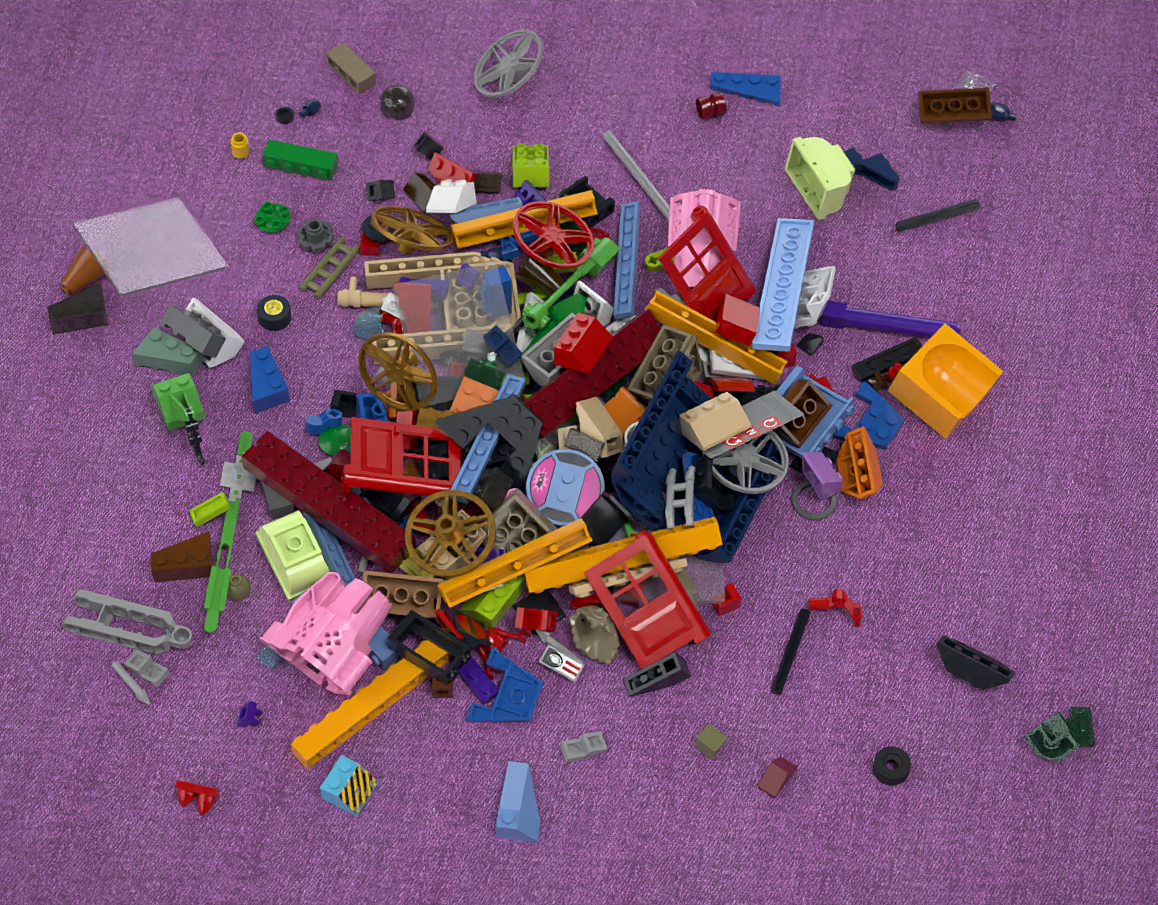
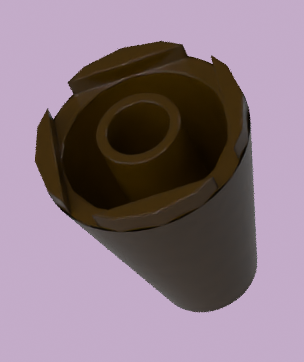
[514,252,564,296]

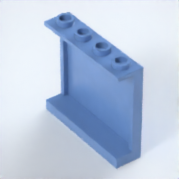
[763,365,855,458]

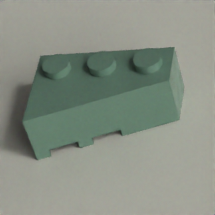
[133,327,203,376]

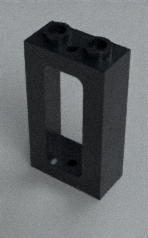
[387,610,471,685]

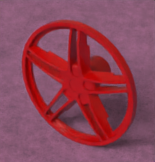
[513,201,594,269]

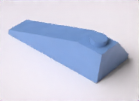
[496,761,541,843]

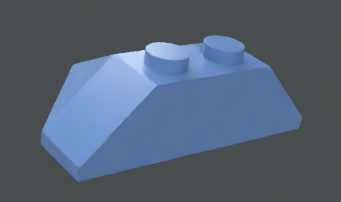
[449,197,523,223]

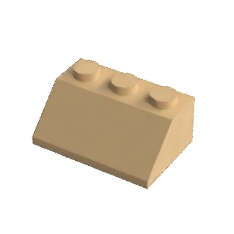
[679,392,752,451]

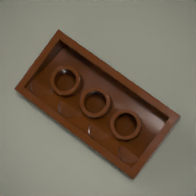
[917,87,992,124]

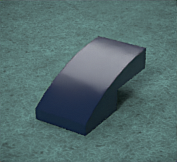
[482,325,523,367]

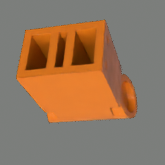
[603,386,647,442]

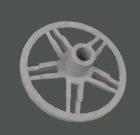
[474,29,543,98]
[702,430,789,494]

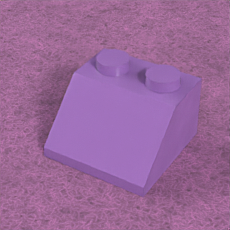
[802,452,843,501]

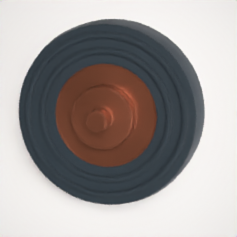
[362,216,395,242]

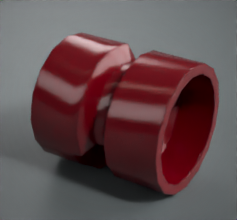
[696,92,727,120]

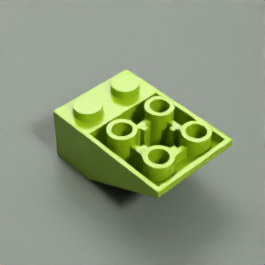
[513,144,549,187]

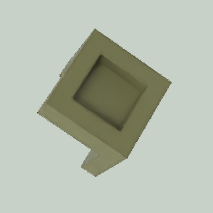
[695,724,727,761]

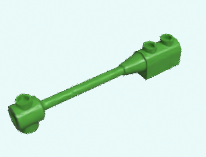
[522,238,621,330]

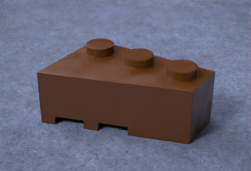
[151,531,213,582]

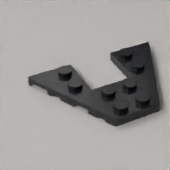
[435,394,544,493]

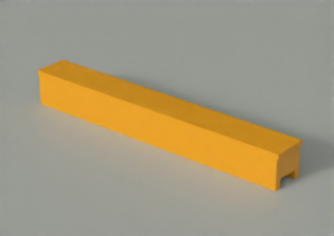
[451,190,597,249]
[645,290,788,385]
[437,518,592,608]

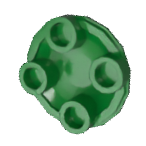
[255,201,291,233]
[318,424,351,457]

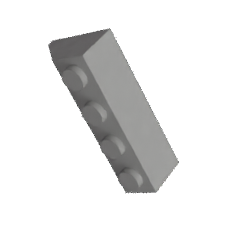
[521,313,576,387]

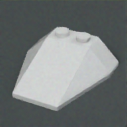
[794,266,836,329]

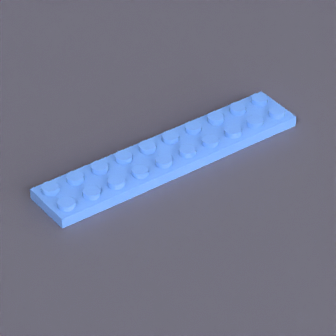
[752,218,814,351]

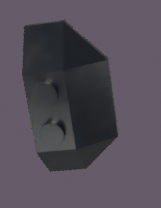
[936,635,1016,690]

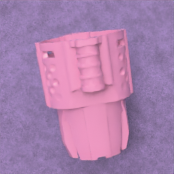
[668,189,741,288]
[259,572,392,696]

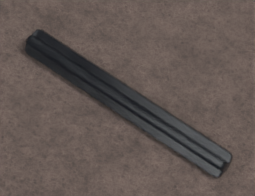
[895,199,980,232]
[771,608,810,695]

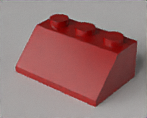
[554,313,613,374]

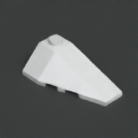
[186,297,245,368]

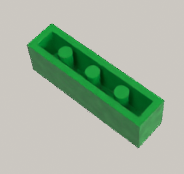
[262,139,339,181]

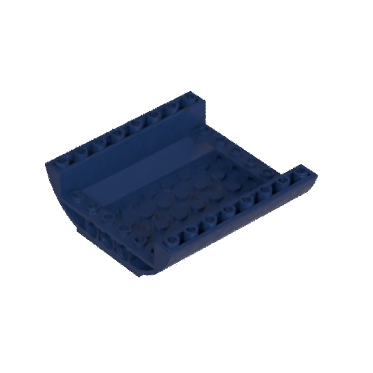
[612,350,788,563]

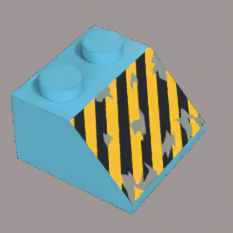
[320,755,378,816]

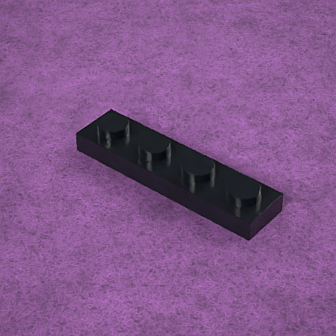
[851,337,923,383]

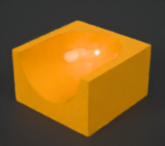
[888,323,1004,439]

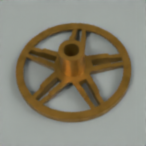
[371,206,453,254]
[358,332,438,411]
[405,490,496,577]

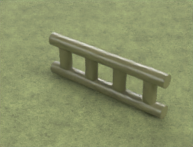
[298,237,360,300]

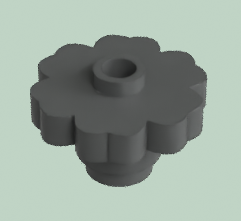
[297,219,334,253]

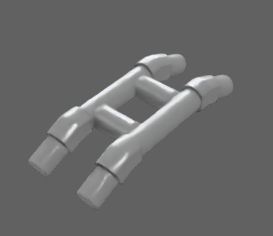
[665,466,696,529]

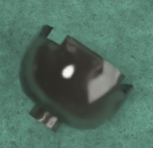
[380,85,415,121]

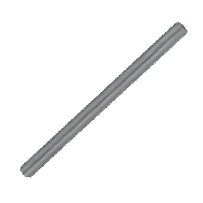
[603,130,669,221]

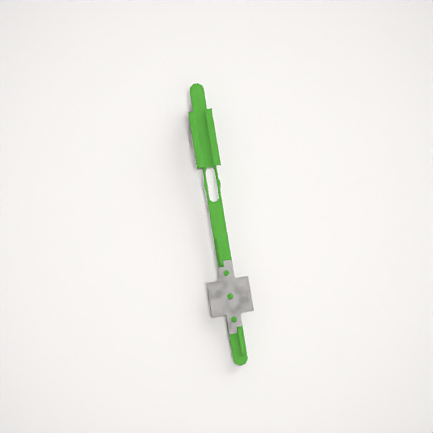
[204,431,256,633]

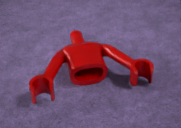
[477,627,531,680]

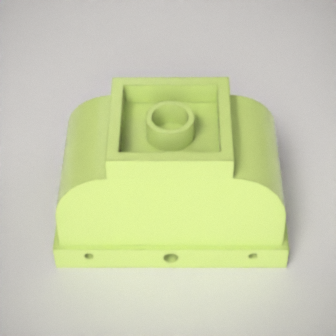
[785,137,855,220]
[256,510,330,602]

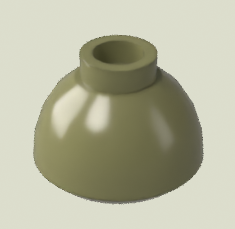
[227,574,251,601]

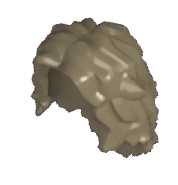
[569,606,620,665]

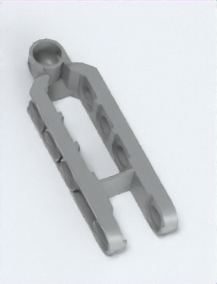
[62,590,193,655]

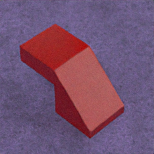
[515,607,557,631]

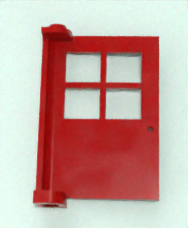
[657,205,756,322]
[341,417,461,503]
[584,529,711,669]

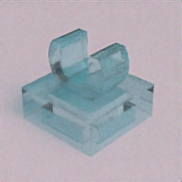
[256,644,282,670]

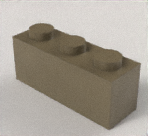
[326,43,376,95]

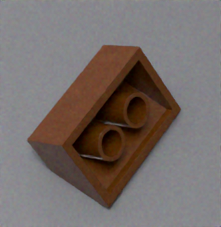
[772,379,833,448]

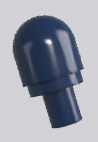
[299,99,321,118]

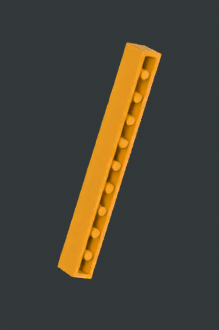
[525,517,723,593]
[291,629,452,770]

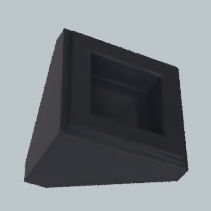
[797,333,824,356]

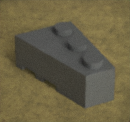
[160,305,226,358]

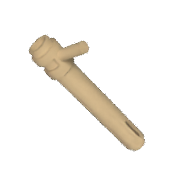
[338,277,438,310]

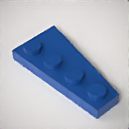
[710,72,781,107]

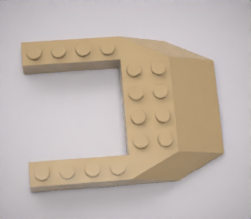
[364,252,521,365]

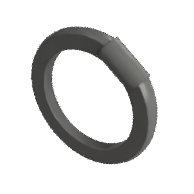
[791,480,837,520]

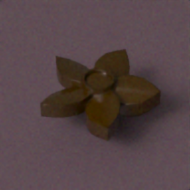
[867,370,889,392]

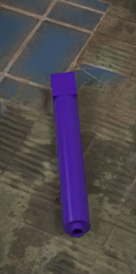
[821,301,961,338]

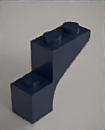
[843,147,899,191]

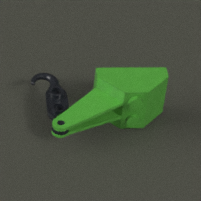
[150,373,205,466]

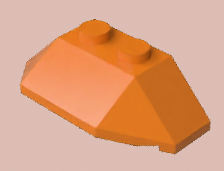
[836,426,883,500]

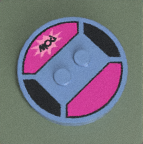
[526,449,605,528]

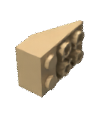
[576,397,625,459]
[418,509,487,581]

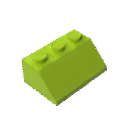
[459,575,525,629]

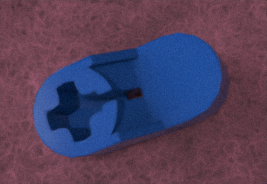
[305,409,342,434]

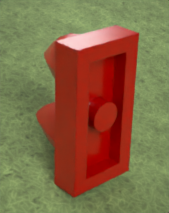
[175,780,221,816]

